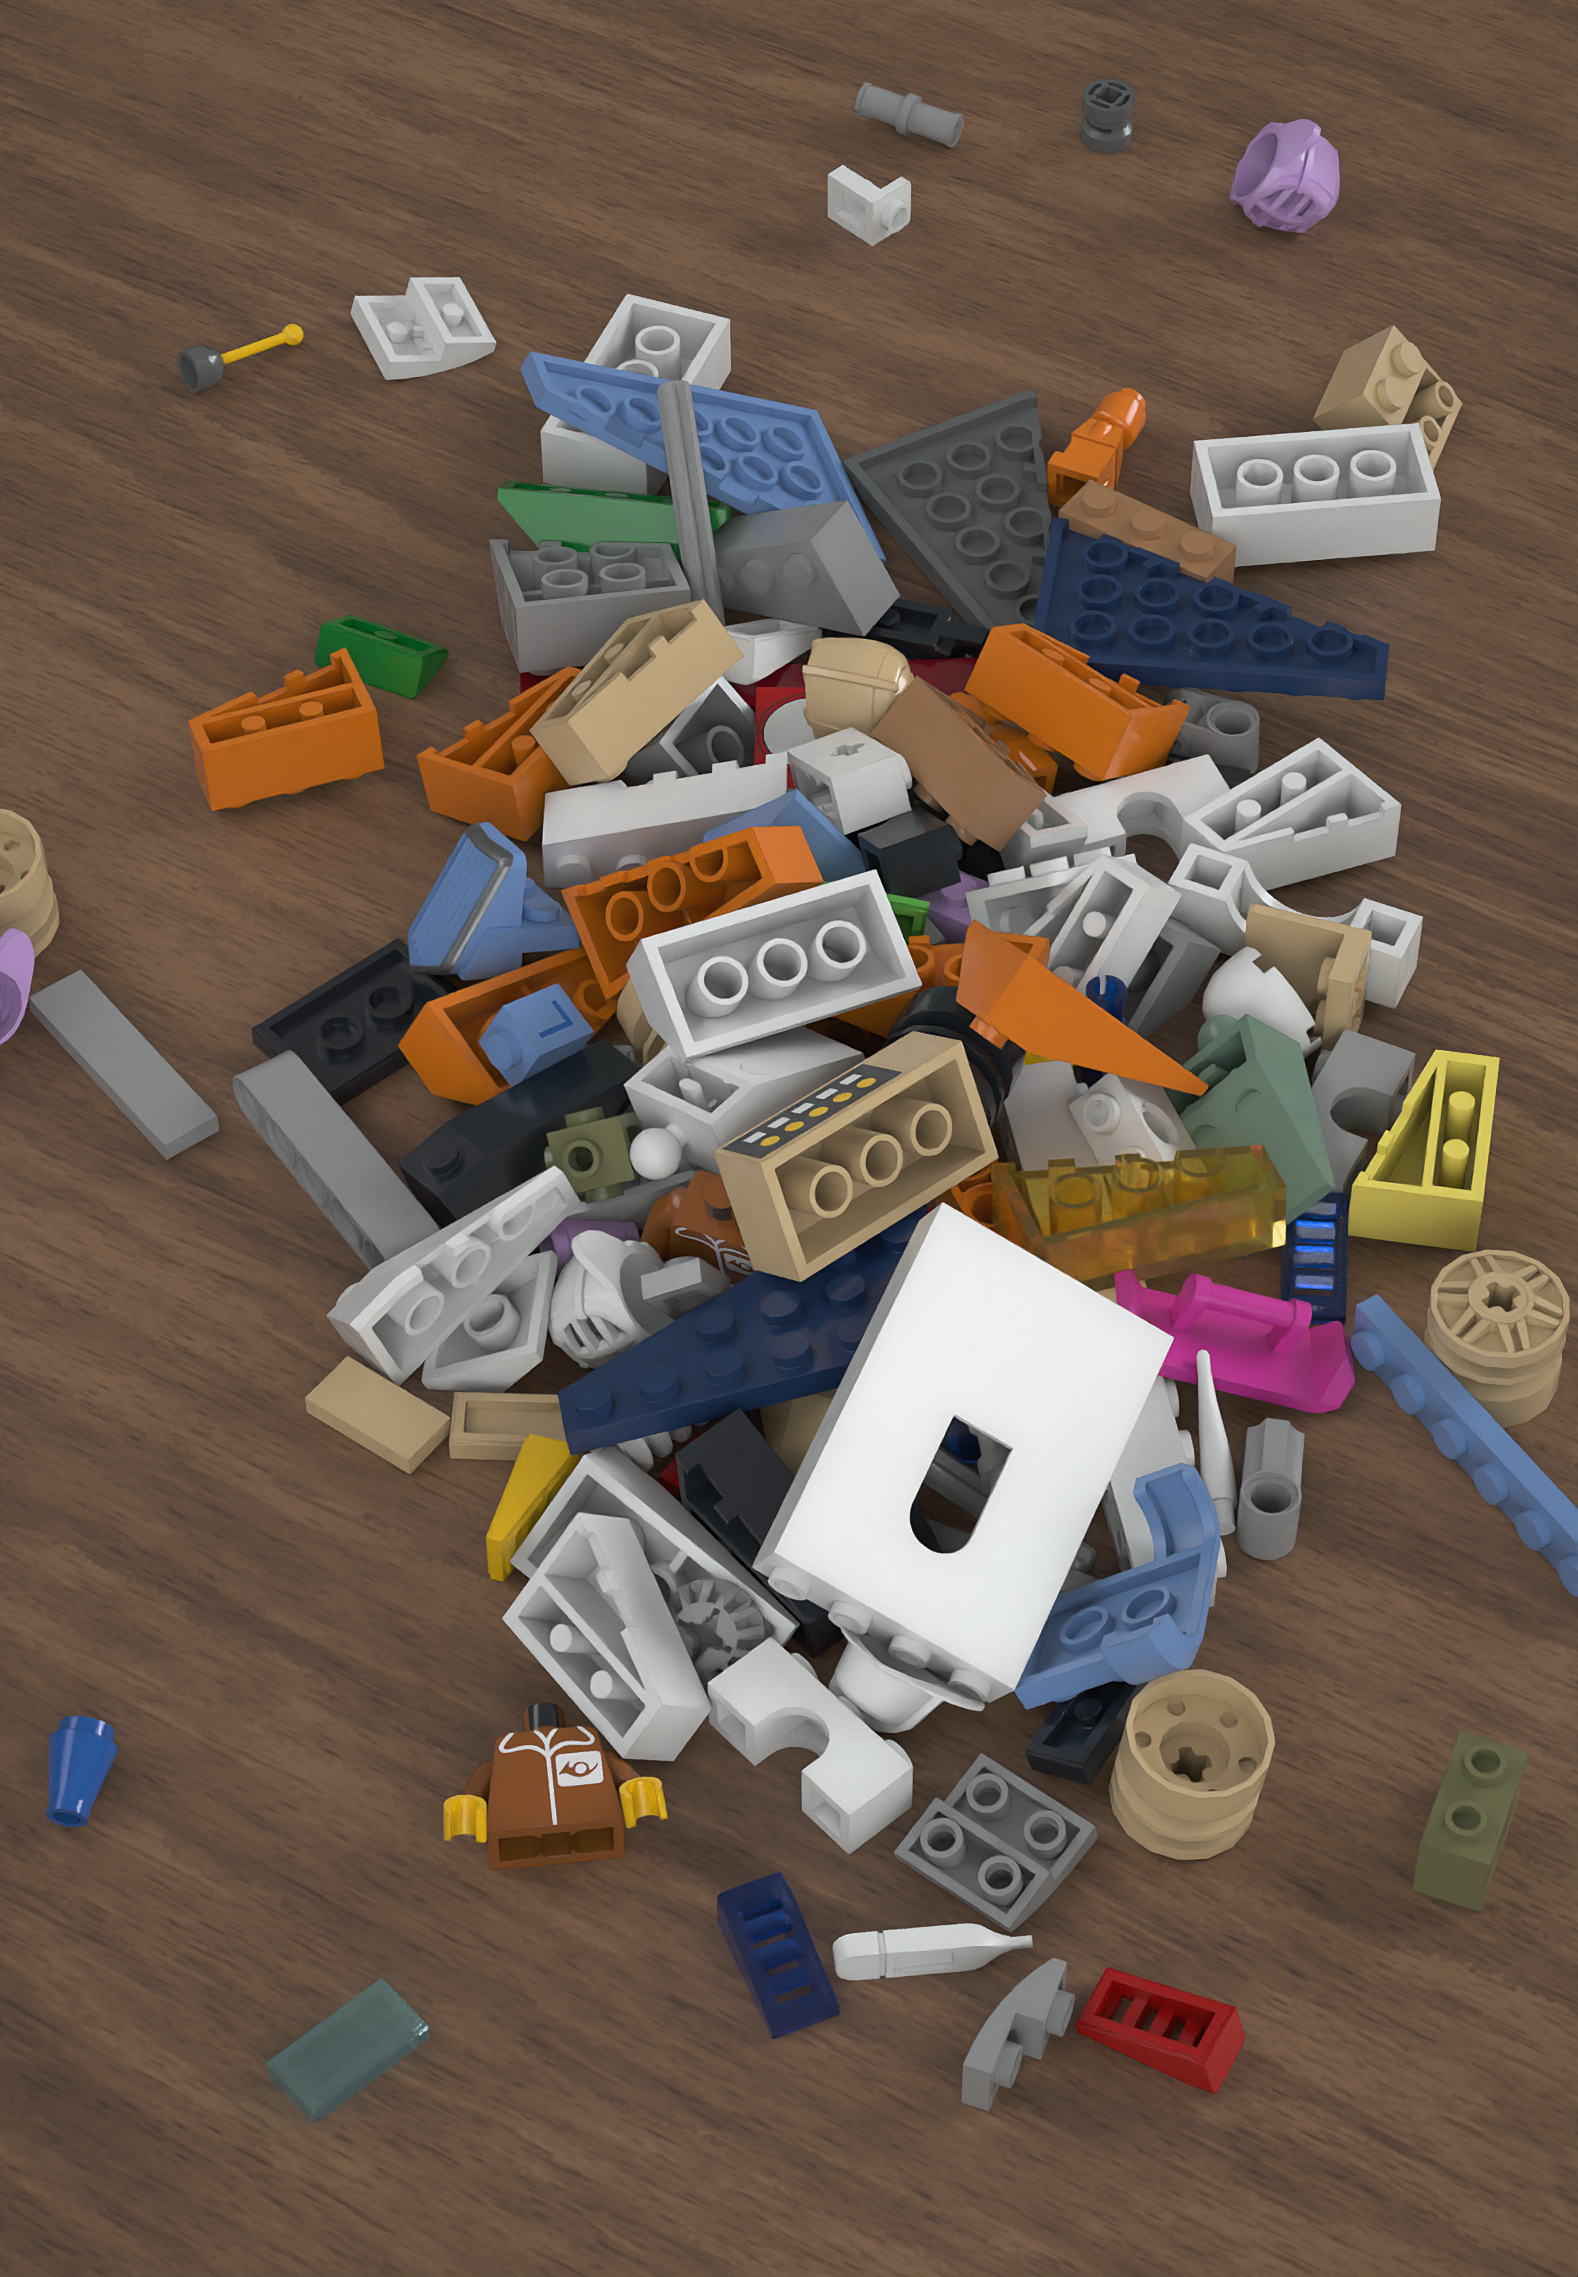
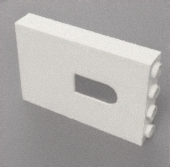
[752,1202,1174,1703]

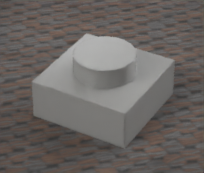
[640,1256,731,1320]

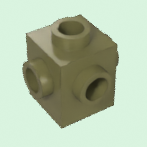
[544,1106,643,1204]

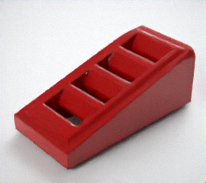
[1075,1967,1245,2094]

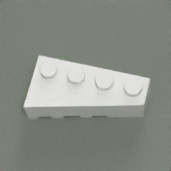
[542,751,788,888]

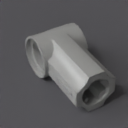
[1235,1418,1305,1560]

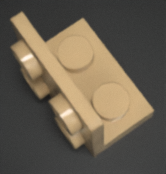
[1244,904,1372,1052]

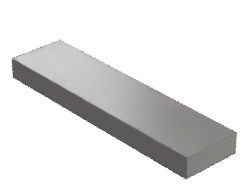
[28,969,220,1160]

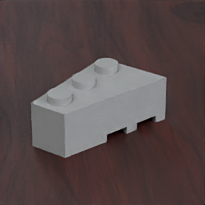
[712,500,900,637]

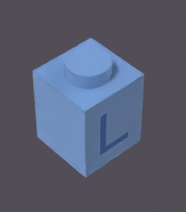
[478,983,594,1087]

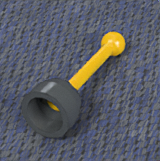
[177,324,303,393]

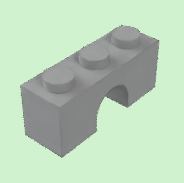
[1304,1029,1416,1225]

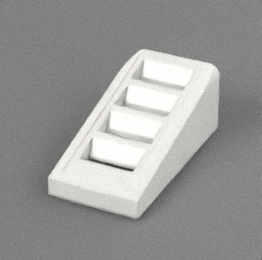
[722,618,822,685]

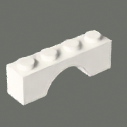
[1168,843,1423,1009]

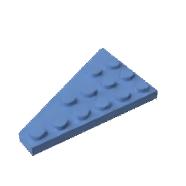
[520,351,887,565]

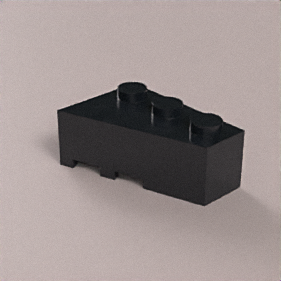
[675,1408,845,1659]

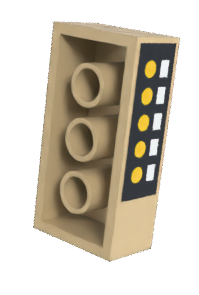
[713,1031,999,1282]

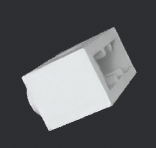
[786,727,912,835]

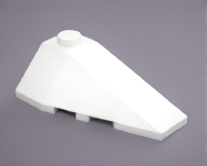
[326,1165,581,1386]

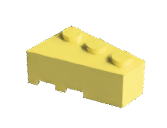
[1346,1049,1500,1252]

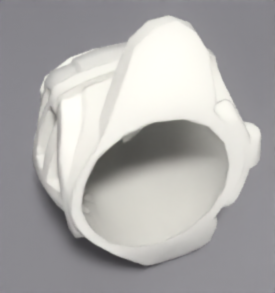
[547,1230,677,1369]

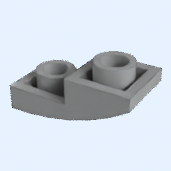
[961,1958,1075,2112]

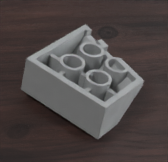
[489,539,691,676]

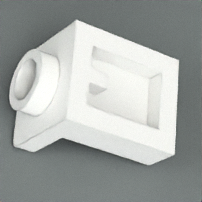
[828,165,911,246]

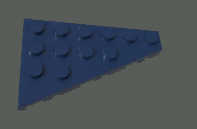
[1033,517,1389,700]
[558,1203,929,1456]

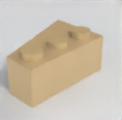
[529,599,744,786]

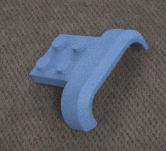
[1014,1462,1220,1710]

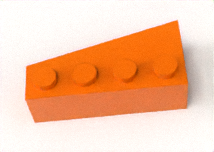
[560,826,824,1001]

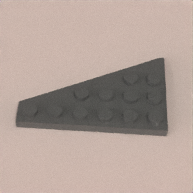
[842,389,1052,633]

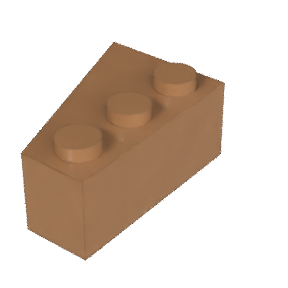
[871,676,1047,852]

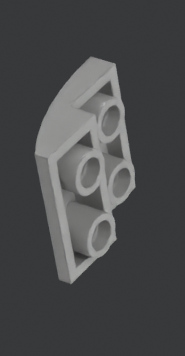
[894,1753,1099,1933]

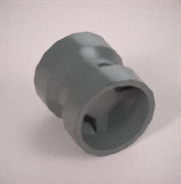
[1081,79,1135,154]

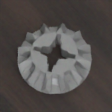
[666,1578,765,1688]

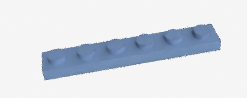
[1351,1294,1578,1597]

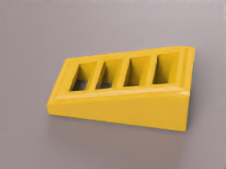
[486,1433,580,1582]

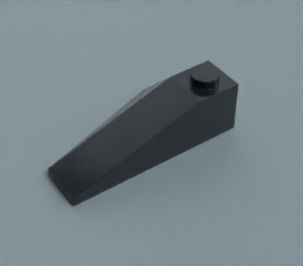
[398,1039,642,1228]

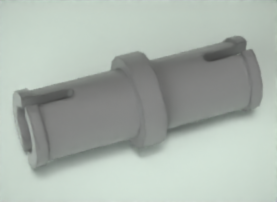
[854,82,964,148]

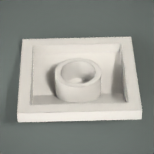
[421,1250,558,1393]

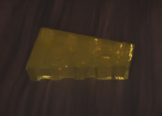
[991,1145,1286,1292]

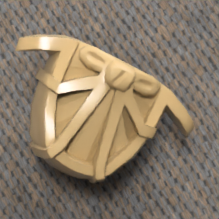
[802,637,914,745]

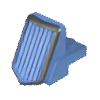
[407,822,580,981]

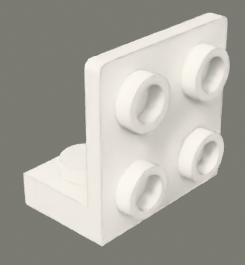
[965,846,1137,934]

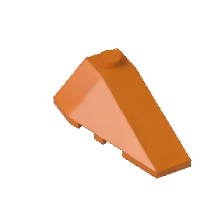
[956,919,1209,1096]

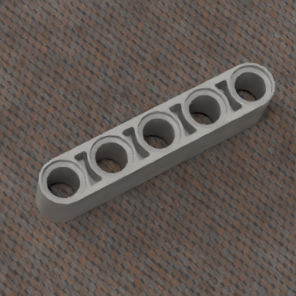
[232,1050,440,1271]

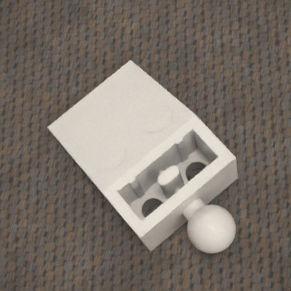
[624,1026,865,1180]

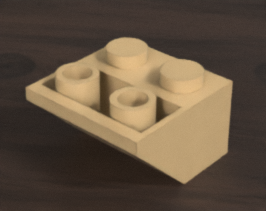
[1313,325,1462,470]

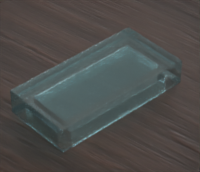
[266,1978,429,2124]

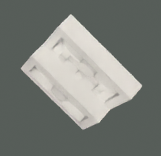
[350,277,496,380]

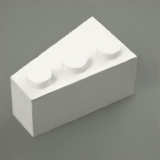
[1179,738,1401,891]
[1016,854,1182,1015]
[502,1512,712,1761]

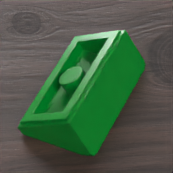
[314,614,449,699]

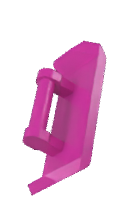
[1114,1269,1356,1414]

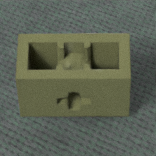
[1412,1731,1529,1912]

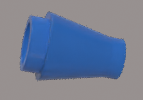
[46,1716,118,1827]

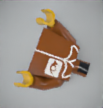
[640,1170,758,1285]
[443,1703,668,1871]

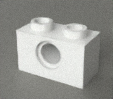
[1068,1073,1214,1216]

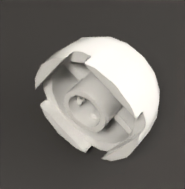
[1202,946,1322,1059]

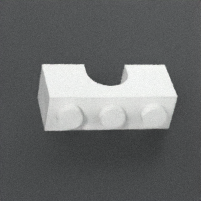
[1054,754,1230,867]
[708,1637,913,1855]

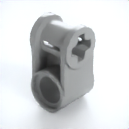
[1163,687,1260,774]

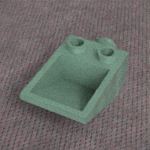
[1163,1014,1336,1258]

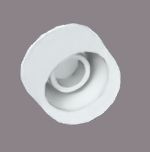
[829,1627,985,1733]

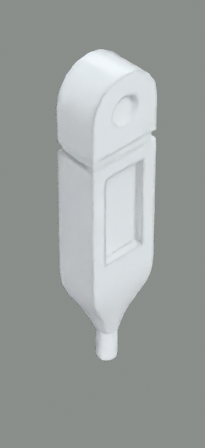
[832,1923,1033,1980]

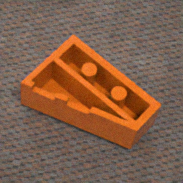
[964,623,1191,782]
[188,647,385,812]

